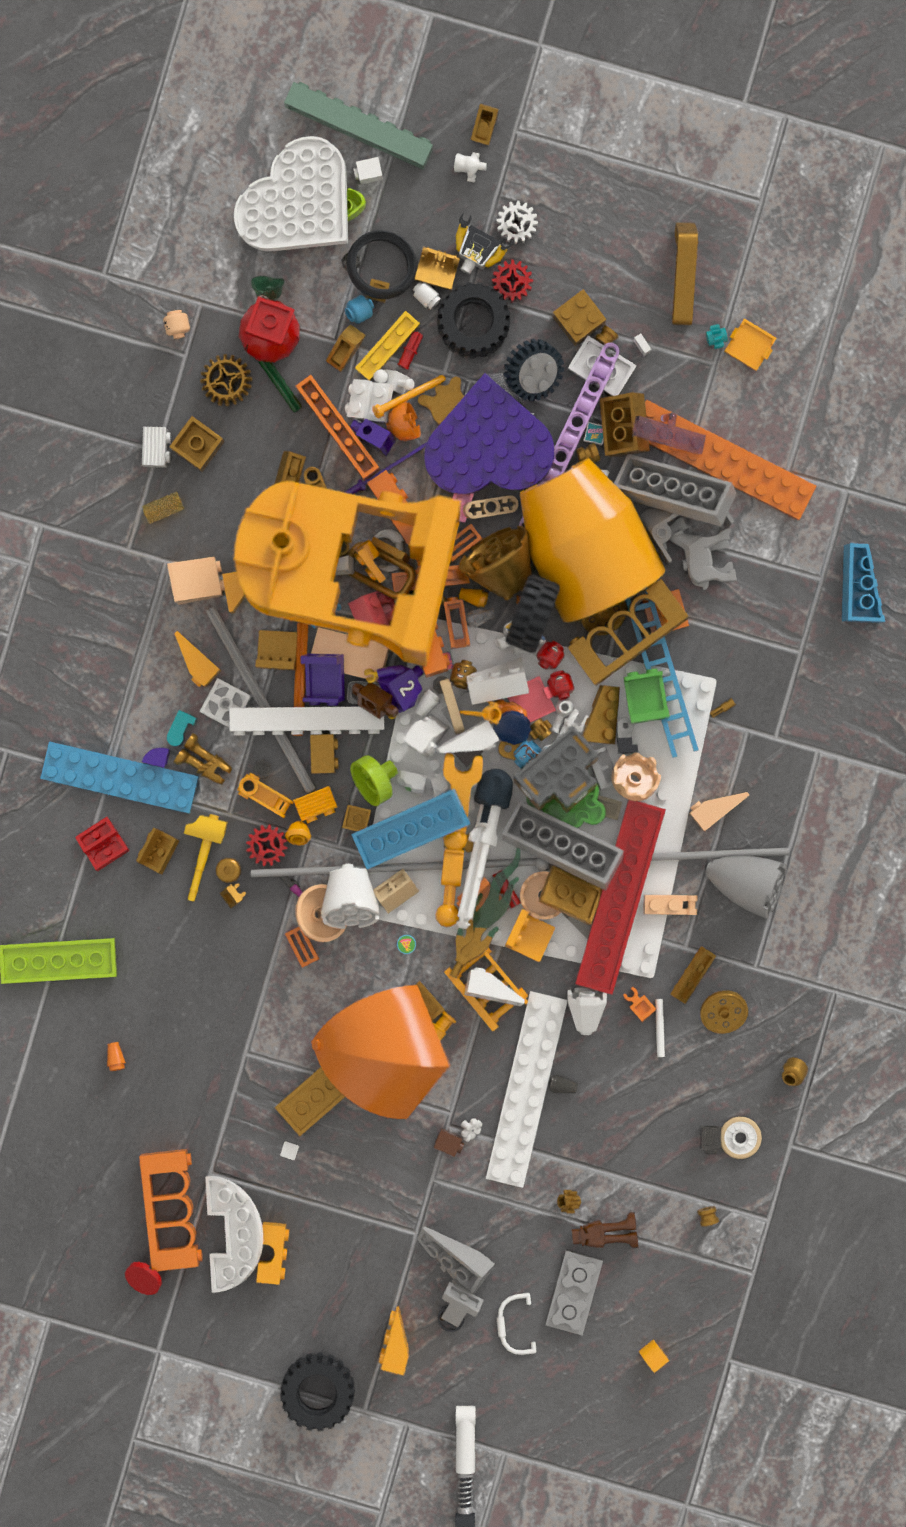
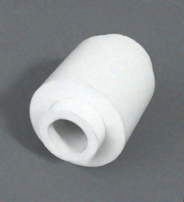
[413,282,441,310]

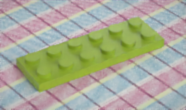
[0,938,117,984]

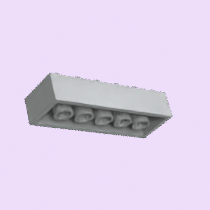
[614,454,737,527]
[502,801,623,890]

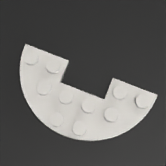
[205,1176,263,1293]

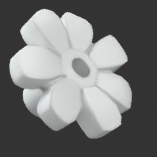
[461,1118,482,1142]

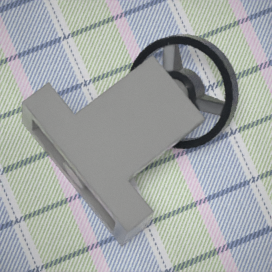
[438,1282,483,1332]

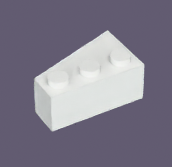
[467,657,529,705]
[403,714,450,758]

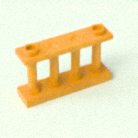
[444,948,528,1031]

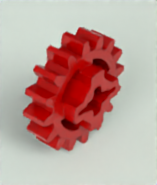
[492,260,533,303]
[246,825,288,866]

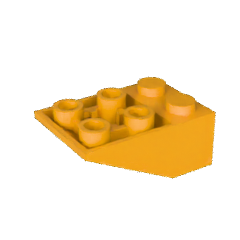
[378,1306,409,1375]

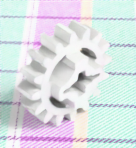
[496,201,538,244]

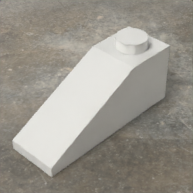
[435,720,499,753]
[464,968,525,1006]

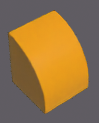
[639,1339,669,1373]

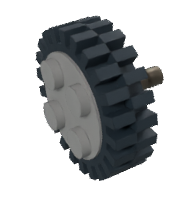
[503,339,564,401]

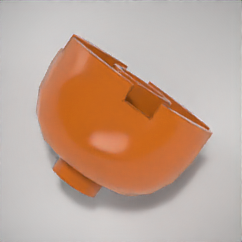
[386,402,421,441]

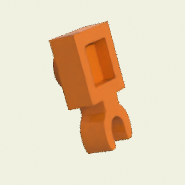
[623,987,657,1022]

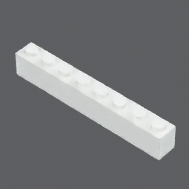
[229,707,384,736]

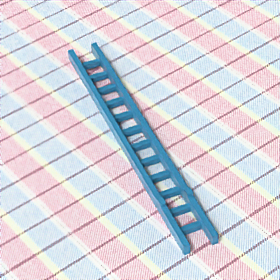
[625,586,699,758]

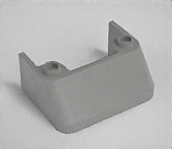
[640,507,734,565]

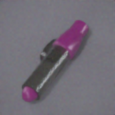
[278,876,303,897]

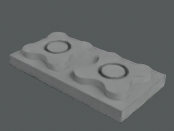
[545,1250,603,1336]

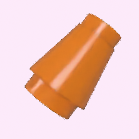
[107,1042,126,1071]

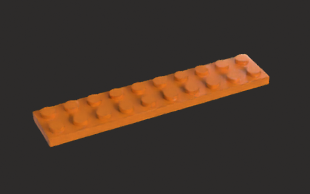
[645,399,817,521]

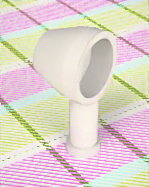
[550,699,574,734]

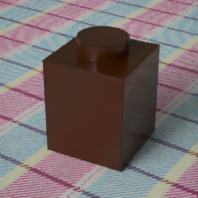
[433,1128,464,1157]

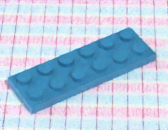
[351,789,470,869]

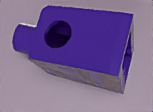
[350,419,396,456]

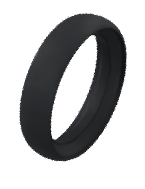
[346,230,417,299]

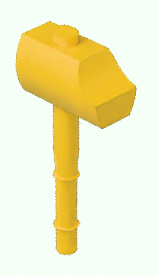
[184,814,228,901]

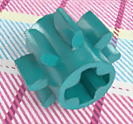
[706,324,728,349]

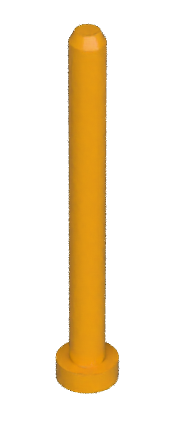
[372,375,446,418]

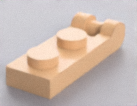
[643,895,698,915]

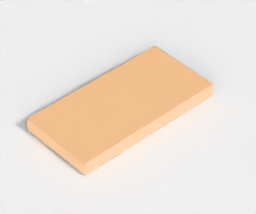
[311,627,390,682]

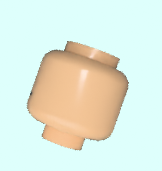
[163,310,190,339]

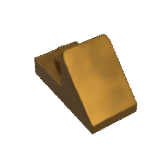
[471,103,499,145]

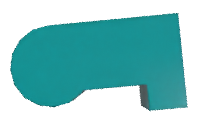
[167,710,198,746]

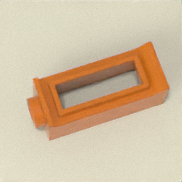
[444,597,470,649]

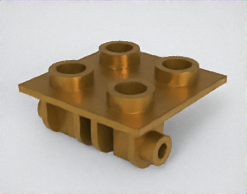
[414,246,460,290]

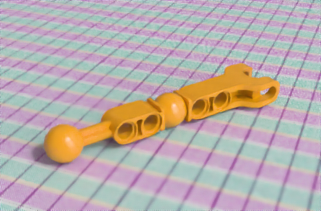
[435,753,483,927]

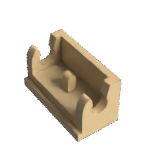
[373,869,419,914]

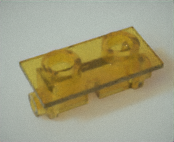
[142,492,184,524]

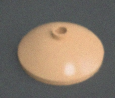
[295,884,347,942]

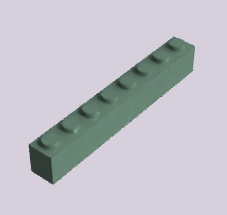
[284,82,433,170]

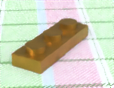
[670,946,716,1004]

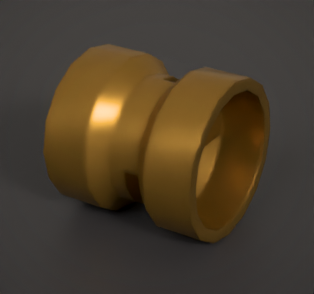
[576,443,600,462]

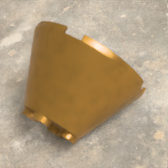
[459,526,532,600]

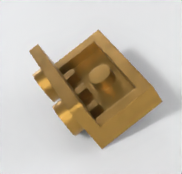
[136,828,180,874]

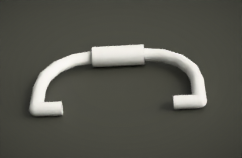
[496,1293,536,1355]

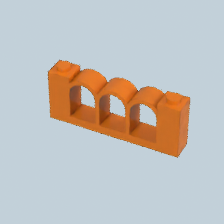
[139,1149,203,1271]

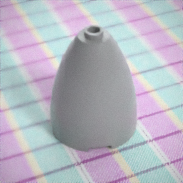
[706,856,787,919]

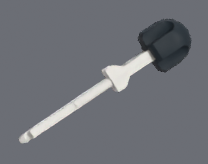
[457,769,513,929]

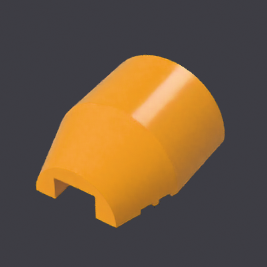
[519,458,666,622]

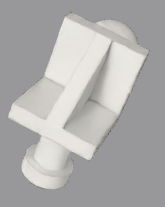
[373,369,415,395]

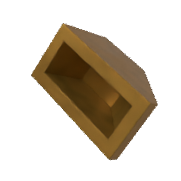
[326,324,366,372]

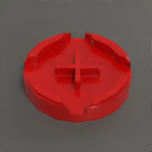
[125,1262,162,1295]

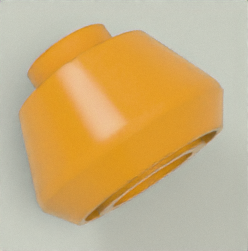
[285,821,311,846]

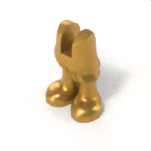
[173,733,232,785]

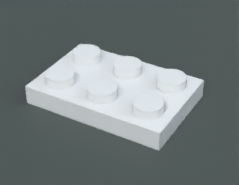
[568,336,637,396]

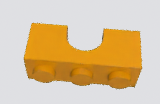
[256,1222,289,1285]

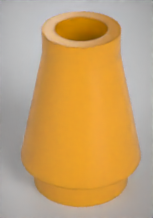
[459,588,489,608]

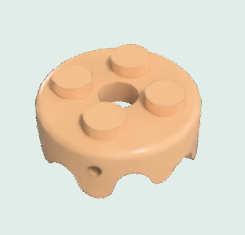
[611,753,661,801]
[520,871,561,920]

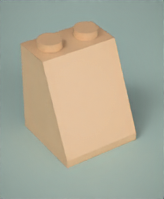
[167,557,225,605]

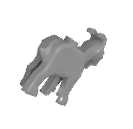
[662,518,737,590]

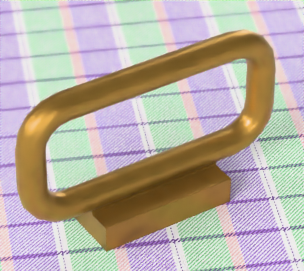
[347,537,416,600]

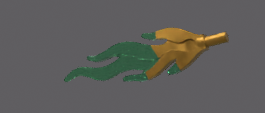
[450,848,521,978]

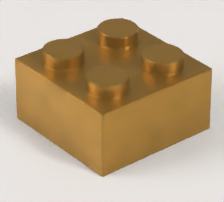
[342,805,371,832]

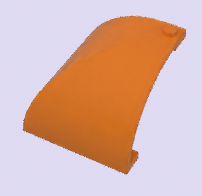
[311,985,450,1119]

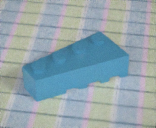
[842,543,886,623]

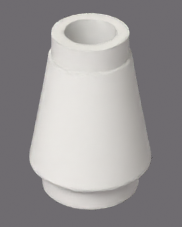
[415,688,441,718]

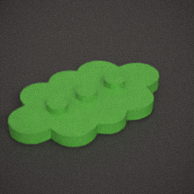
[526,783,606,829]

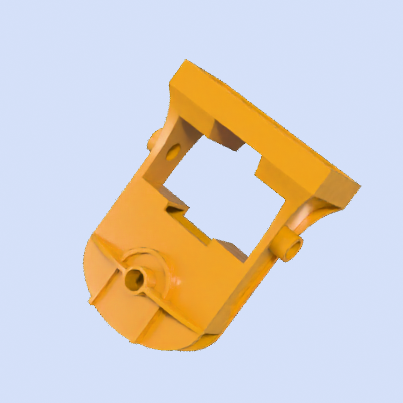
[234,481,461,666]

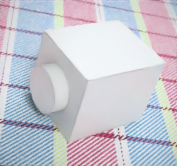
[353,157,383,185]

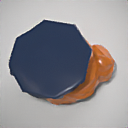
[493,699,531,745]

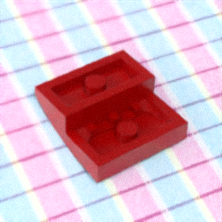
[75,817,130,872]

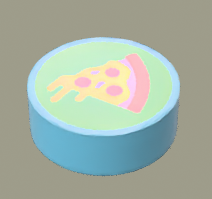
[397,935,416,954]

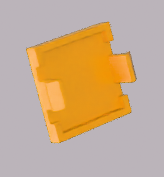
[724,318,777,371]

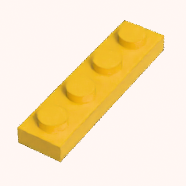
[355,311,420,381]

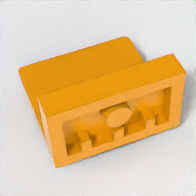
[505,909,555,962]

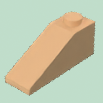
[689,792,749,831]

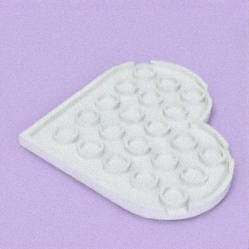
[234,136,348,251]

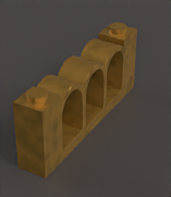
[568,579,689,686]

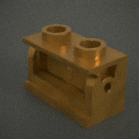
[310,734,339,774]

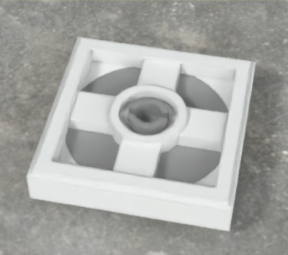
[199,678,252,727]

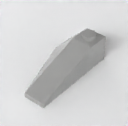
[417,1226,495,1294]

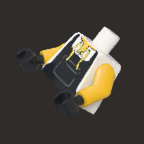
[456,213,514,275]

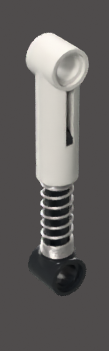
[456,1406,475,1527]

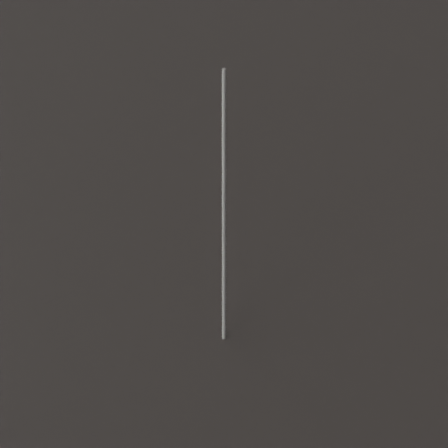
[251,848,789,877]

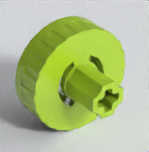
[350,755,398,806]

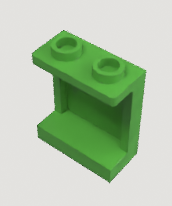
[623,669,670,724]

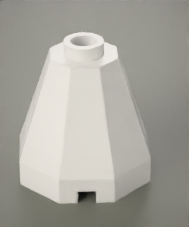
[567,987,607,1035]

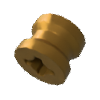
[595,325,619,349]
[697,1206,719,1226]

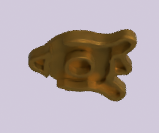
[418,377,464,425]

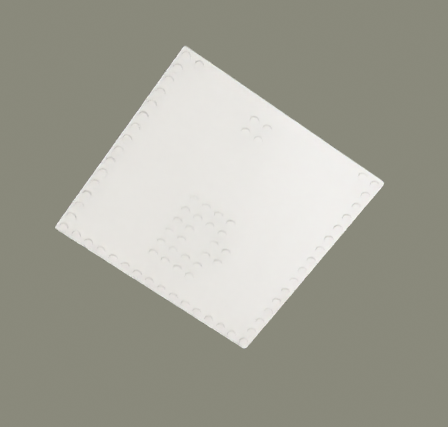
[364,619,716,978]

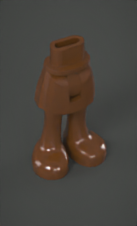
[572,1212,639,1248]

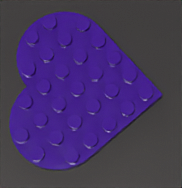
[424,373,555,495]

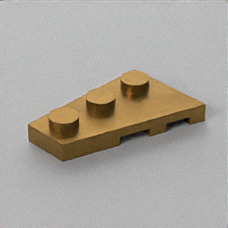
[581,685,620,744]

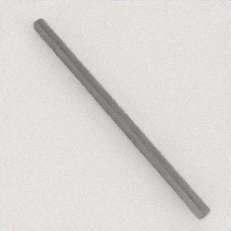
[206,607,315,793]

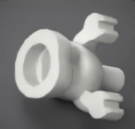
[454,152,487,182]

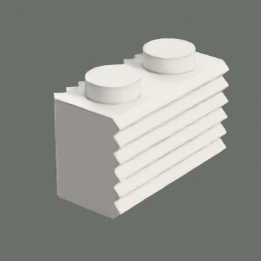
[142,427,171,468]

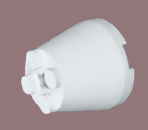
[321,864,379,929]

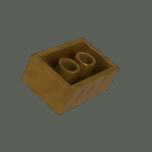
[600,392,650,457]

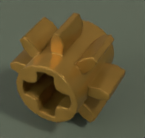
[529,718,552,741]
[557,1190,581,1214]

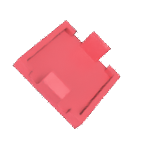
[507,676,556,723]

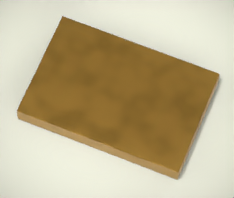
[539,866,602,925]

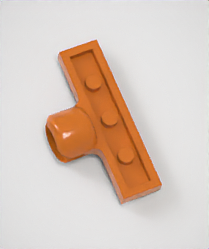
[391,560,470,592]

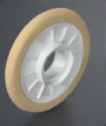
[719,1117,762,1159]

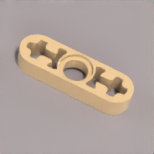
[463,495,519,519]
[439,679,465,735]

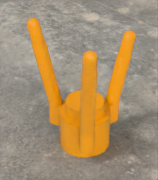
[459,701,501,725]

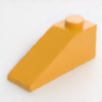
[174,631,221,687]

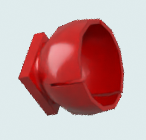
[239,296,300,363]

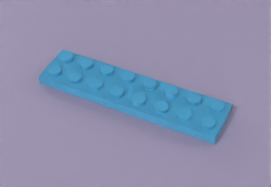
[40,742,199,814]

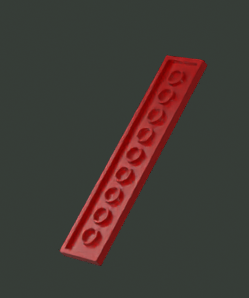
[575,800,666,994]

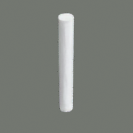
[655,999,665,1057]

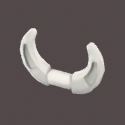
[374,529,404,572]

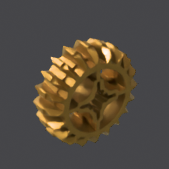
[200,354,252,406]

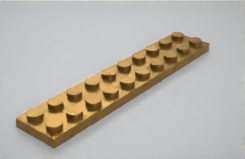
[275,981,445,1136]

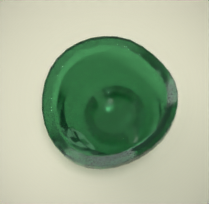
[251,275,285,301]

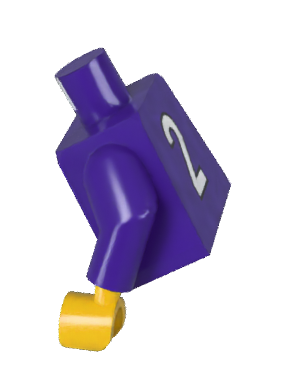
[364,665,424,719]

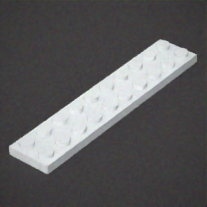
[486,991,568,1188]

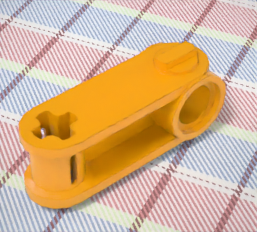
[237,772,294,818]

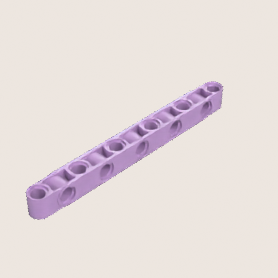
[519,343,619,526]

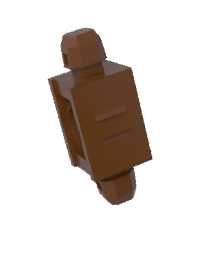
[352,683,399,719]

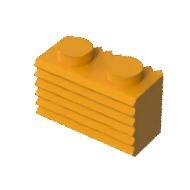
[293,786,338,824]

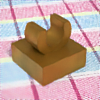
[220,883,246,908]

